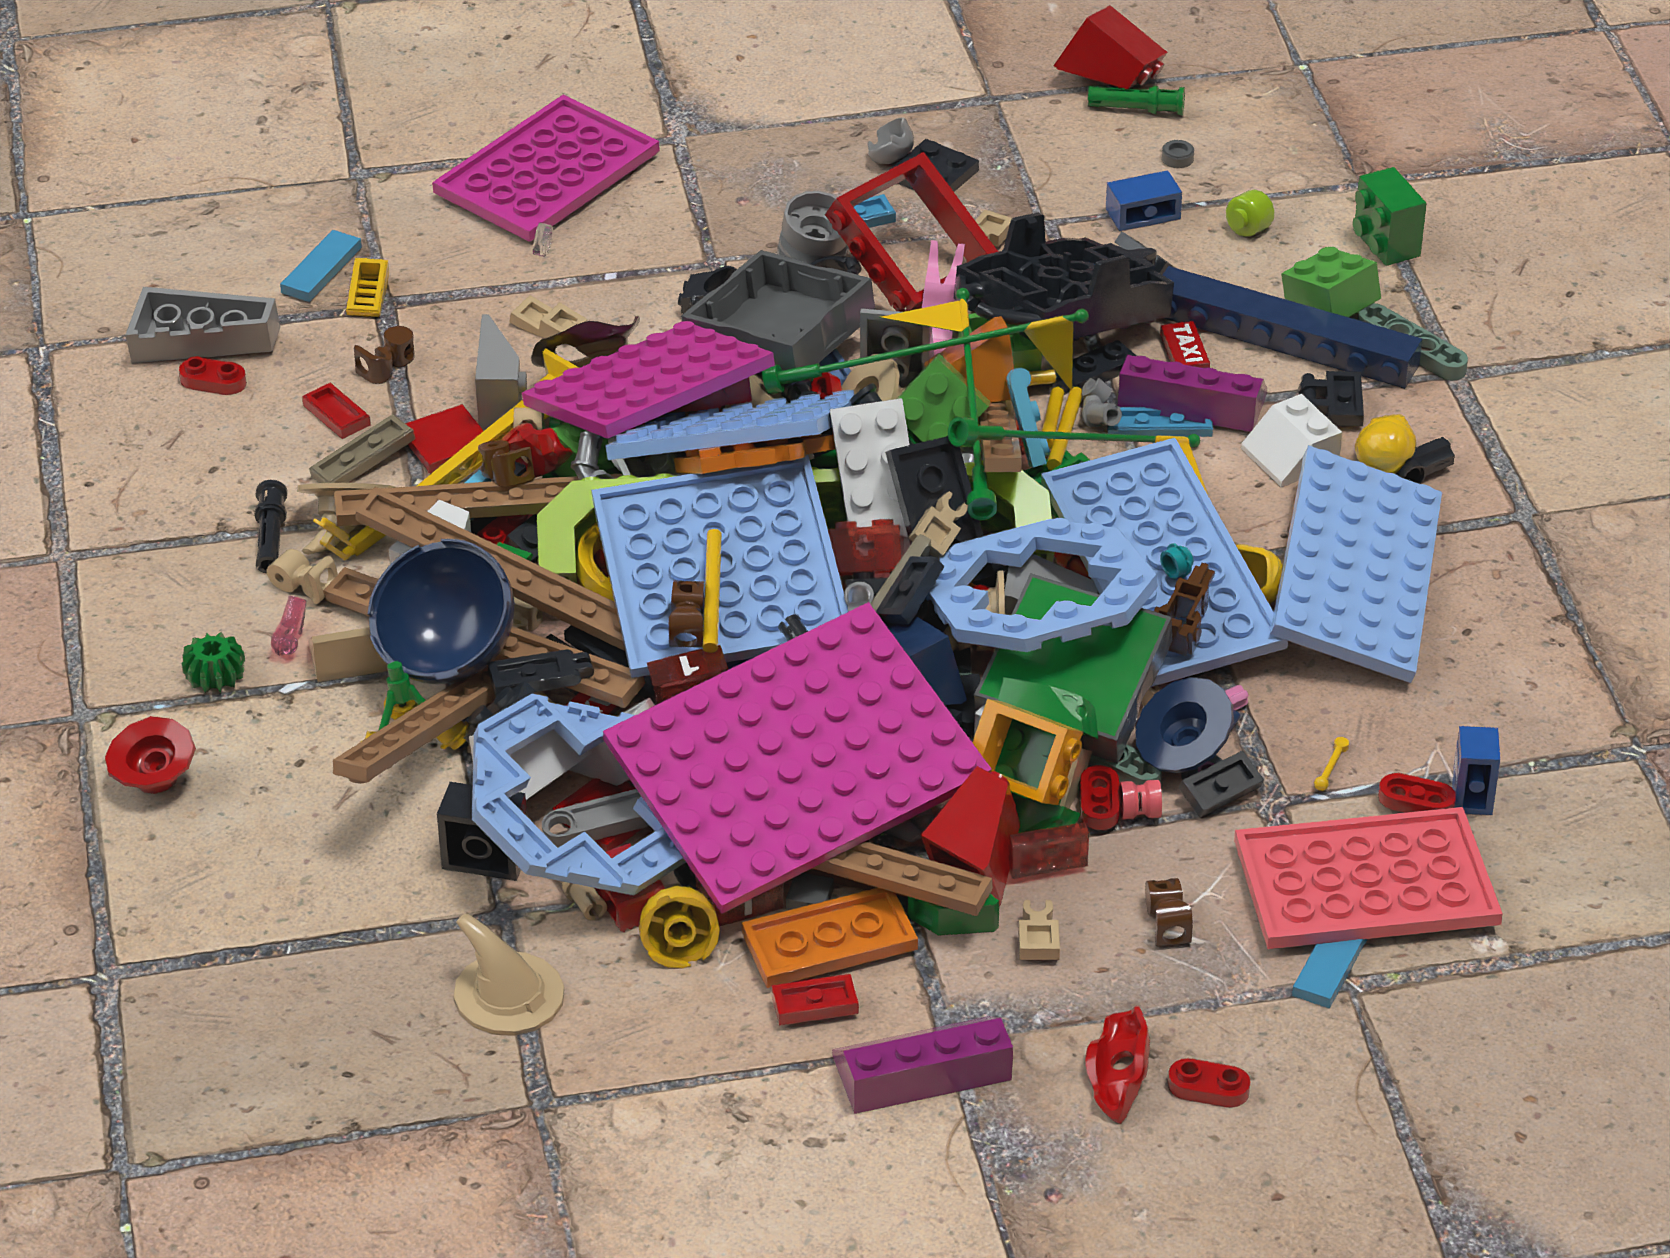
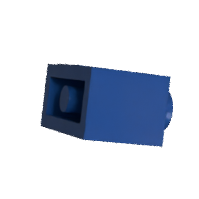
[1106,170,1182,231]
[1452,726,1500,815]

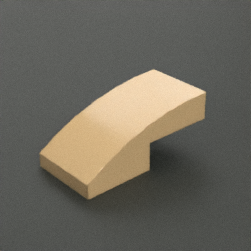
[509,295,587,338]

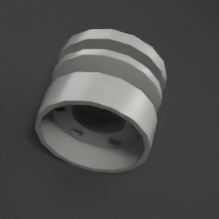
[777,191,848,264]

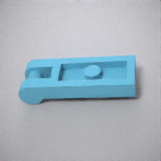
[1006,368,1050,467]

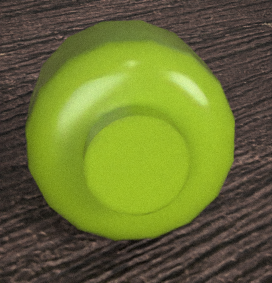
[1226,189,1275,237]

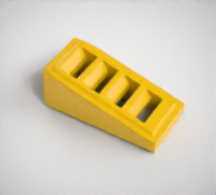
[346,258,389,317]

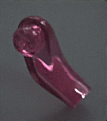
[271,596,307,656]

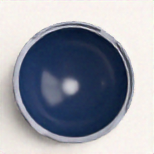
[367,539,515,684]

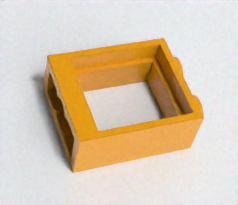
[972,699,1083,805]

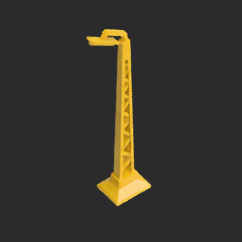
[313,348,579,560]

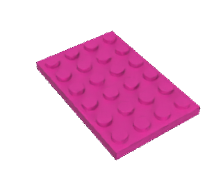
[432,94,660,242]
[522,321,775,439]

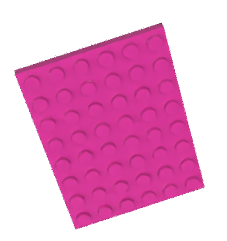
[603,602,992,914]

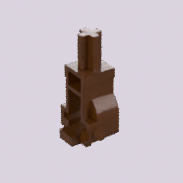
[1154,563,1215,656]

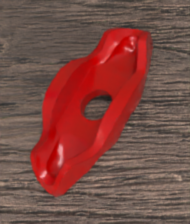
[501,423,573,478]
[1085,1005,1150,1124]

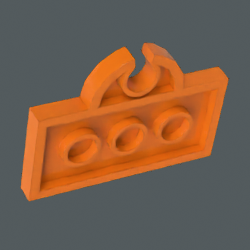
[674,433,835,474]

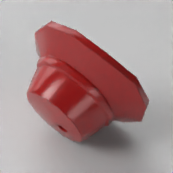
[105,716,196,794]

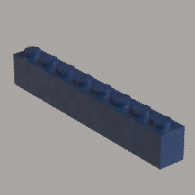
[1163,266,1423,389]

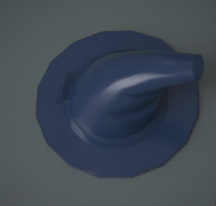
[1136,677,1241,773]

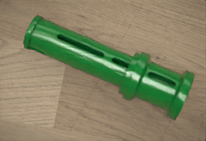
[1088,86,1185,115]

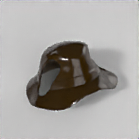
[531,315,640,368]

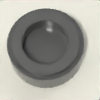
[1162,140,1194,168]

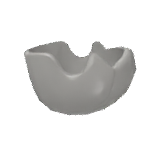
[868,117,914,164]

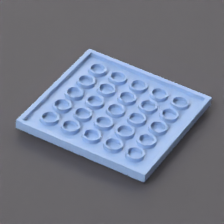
[606,390,854,460]
[591,455,848,678]

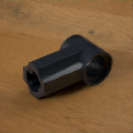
[1395,437,1455,484]

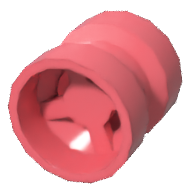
[1119,780,1162,820]

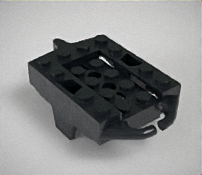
[954,212,1174,345]

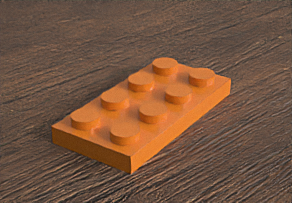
[741,888,918,988]

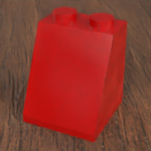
[1053,5,1168,89]
[921,766,1020,907]

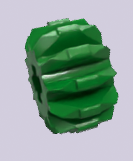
[181,632,245,693]

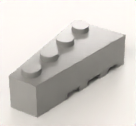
[125,287,280,364]

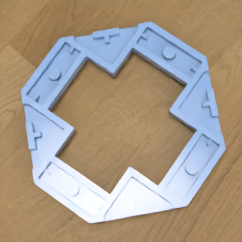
[925,518,1158,652]
[472,694,686,895]

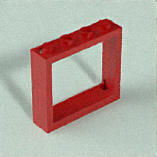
[824,152,998,312]

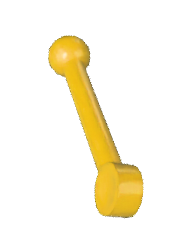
[1314,737,1349,791]

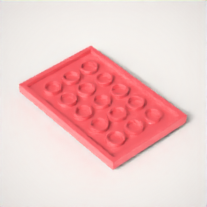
[1234,807,1503,949]

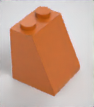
[924,316,1014,403]

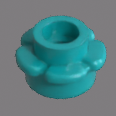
[1160,543,1194,579]

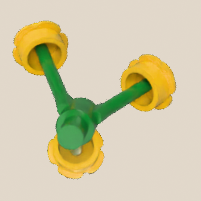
[360,661,469,750]

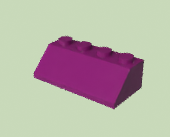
[1117,355,1268,432]
[832,1016,1013,1114]

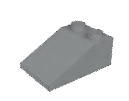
[860,308,934,388]
[475,314,527,431]

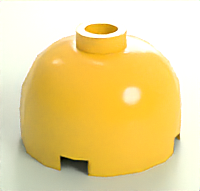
[639,886,720,968]

